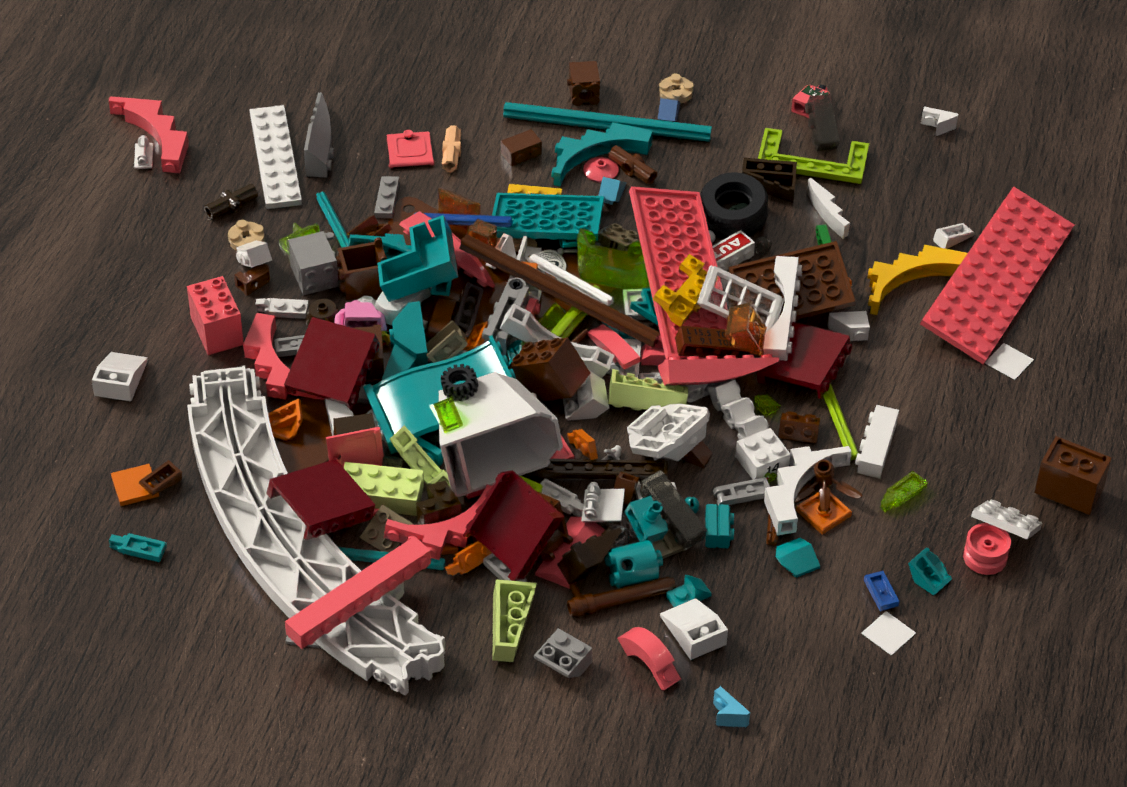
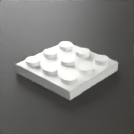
[971,500,1042,539]

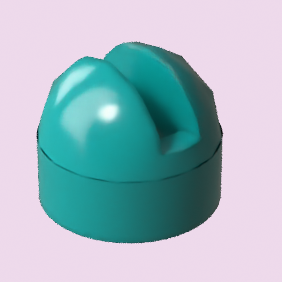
[683,497,699,514]

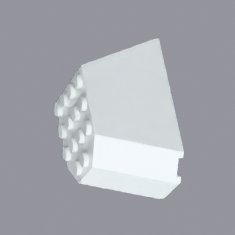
[439,372,563,498]

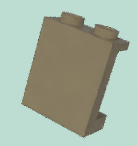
[426,321,468,363]

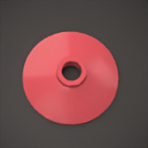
[583,157,619,183]

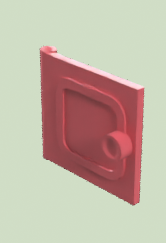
[387,130,435,169]
[326,427,385,468]

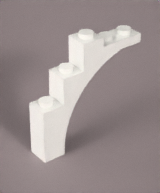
[764,446,851,535]

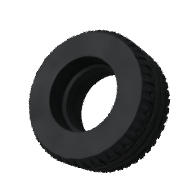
[700,172,768,239]

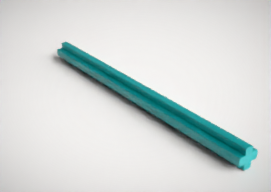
[503,102,712,142]

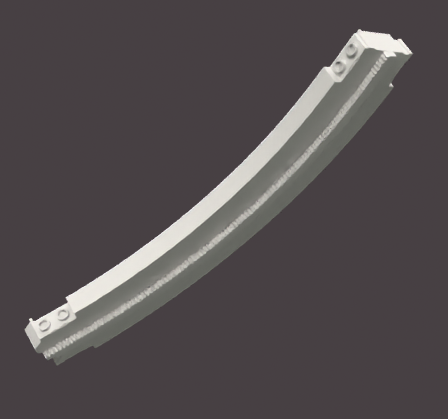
[187,365,445,695]

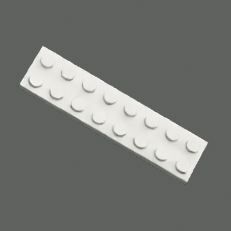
[249,105,302,209]

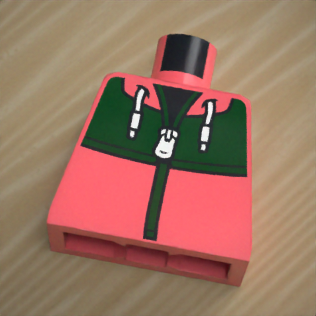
[791,84,830,122]

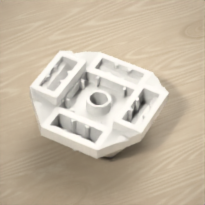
[627,404,710,461]

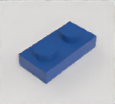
[864,571,899,611]

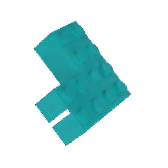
[377,215,458,302]

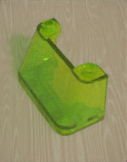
[577,228,649,290]

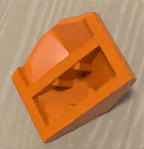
[268,399,303,441]

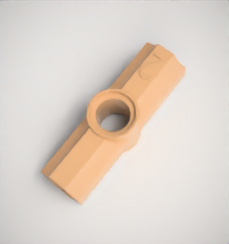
[442,125,461,172]

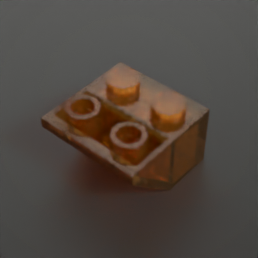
[438,188,480,229]

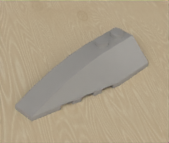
[304,92,334,178]

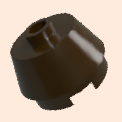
[305,299,340,326]

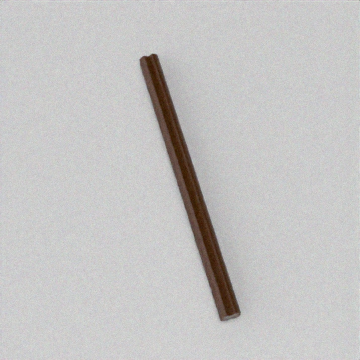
[459,234,660,348]

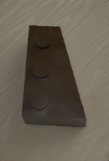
[742,158,797,203]

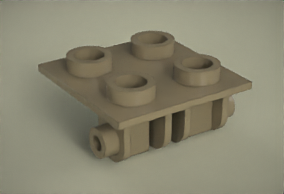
[596,223,640,255]
[360,505,413,552]

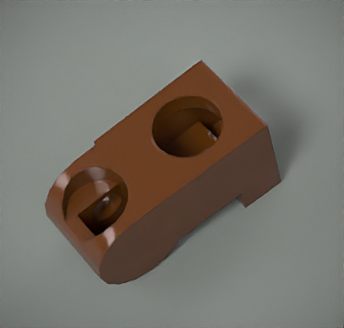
[234,263,270,296]

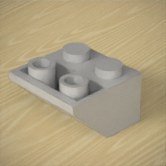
[534,628,592,678]

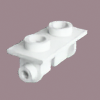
[134,135,153,169]

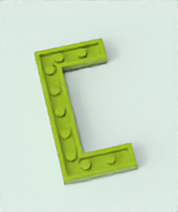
[758,128,869,184]

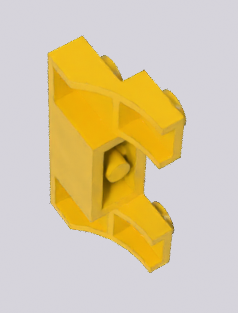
[652,254,718,327]

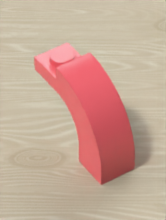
[617,627,681,690]

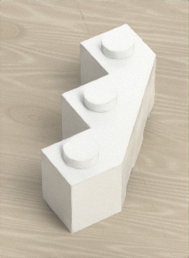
[708,380,769,440]

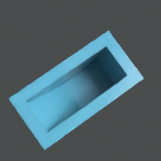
[599,177,627,205]

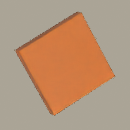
[111,464,159,506]
[796,492,852,535]

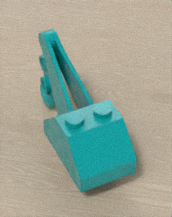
[381,301,428,381]

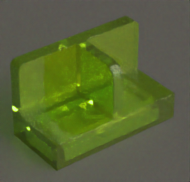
[279,223,319,255]

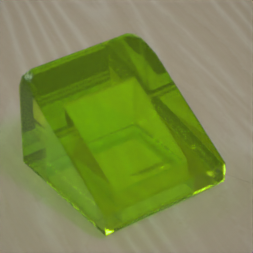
[754,395,781,416]

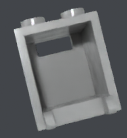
[288,231,339,295]

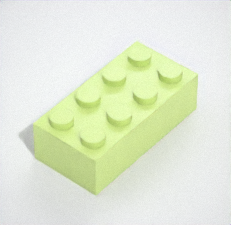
[344,462,424,516]

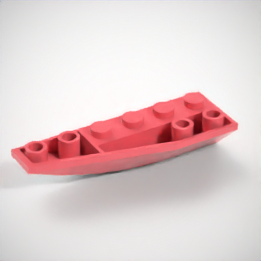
[399,211,495,288]
[658,354,779,386]

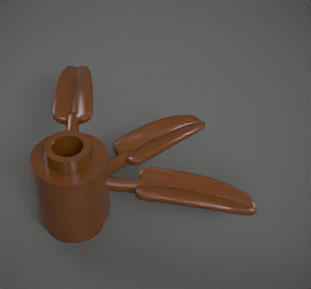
[794,459,863,512]

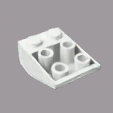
[92,352,148,401]
[660,598,728,660]

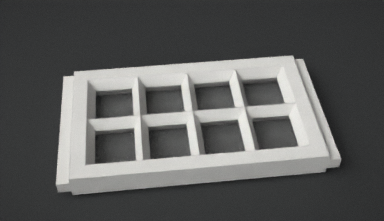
[697,265,785,336]

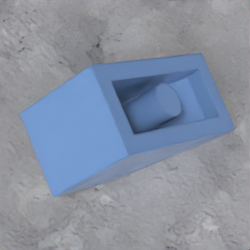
[658,98,681,122]

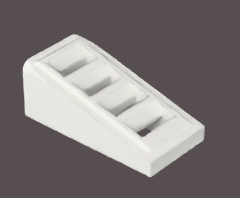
[933,223,974,249]

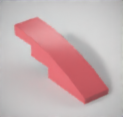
[587,324,640,370]

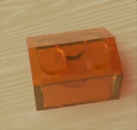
[725,302,767,355]

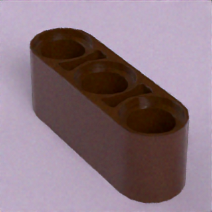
[427,297,458,341]

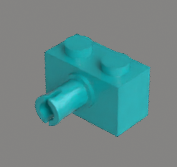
[625,496,668,543]

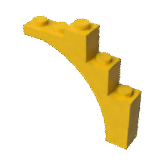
[867,245,967,315]

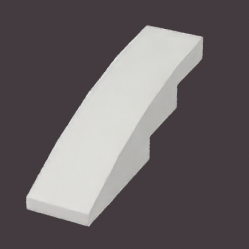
[807,178,850,239]

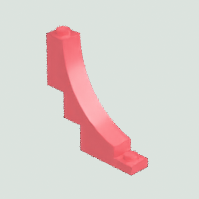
[109,96,189,173]

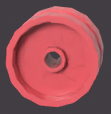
[963,523,1011,575]

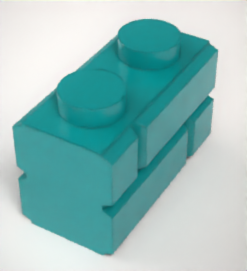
[705,504,734,548]

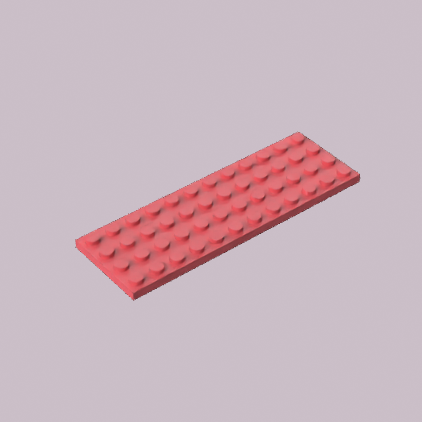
[629,186,733,360]
[920,186,1074,364]

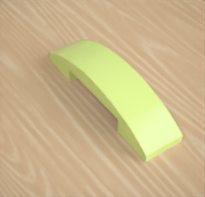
[390,425,450,487]

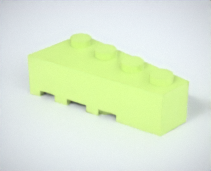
[608,369,688,410]
[493,580,537,662]

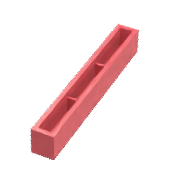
[285,536,431,649]

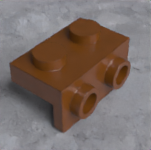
[347,215,392,238]
[778,411,820,443]

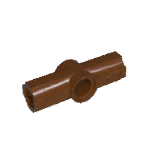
[608,145,658,185]

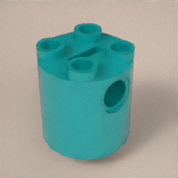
[604,540,663,588]

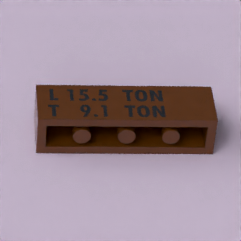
[675,326,756,359]

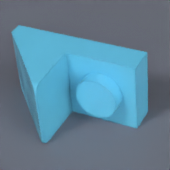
[713,686,750,727]

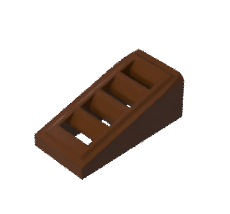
[139,460,182,496]

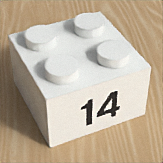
[735,428,791,480]

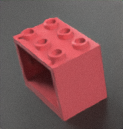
[187,276,244,355]

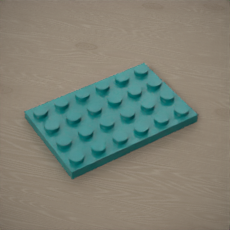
[489,193,604,241]

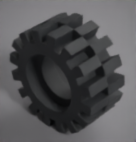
[441,364,479,401]

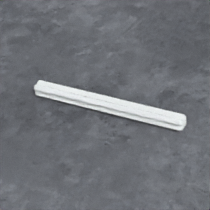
[529,254,614,306]

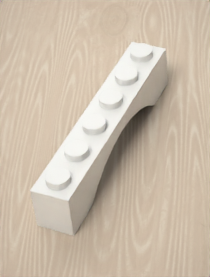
[763,256,802,361]
[500,304,614,378]

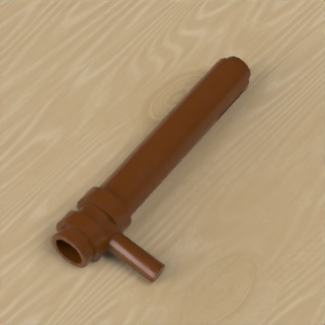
[567,576,676,617]

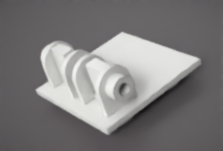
[581,482,625,522]

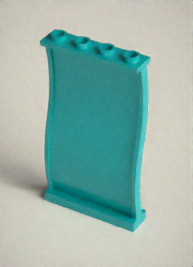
[363,335,516,454]

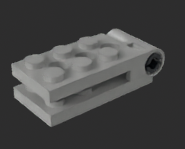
[482,278,529,360]

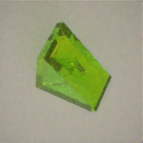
[429,397,463,433]

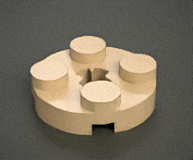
[659,74,694,103]
[228,220,265,251]

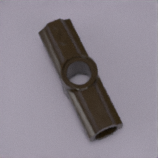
[204,183,258,220]

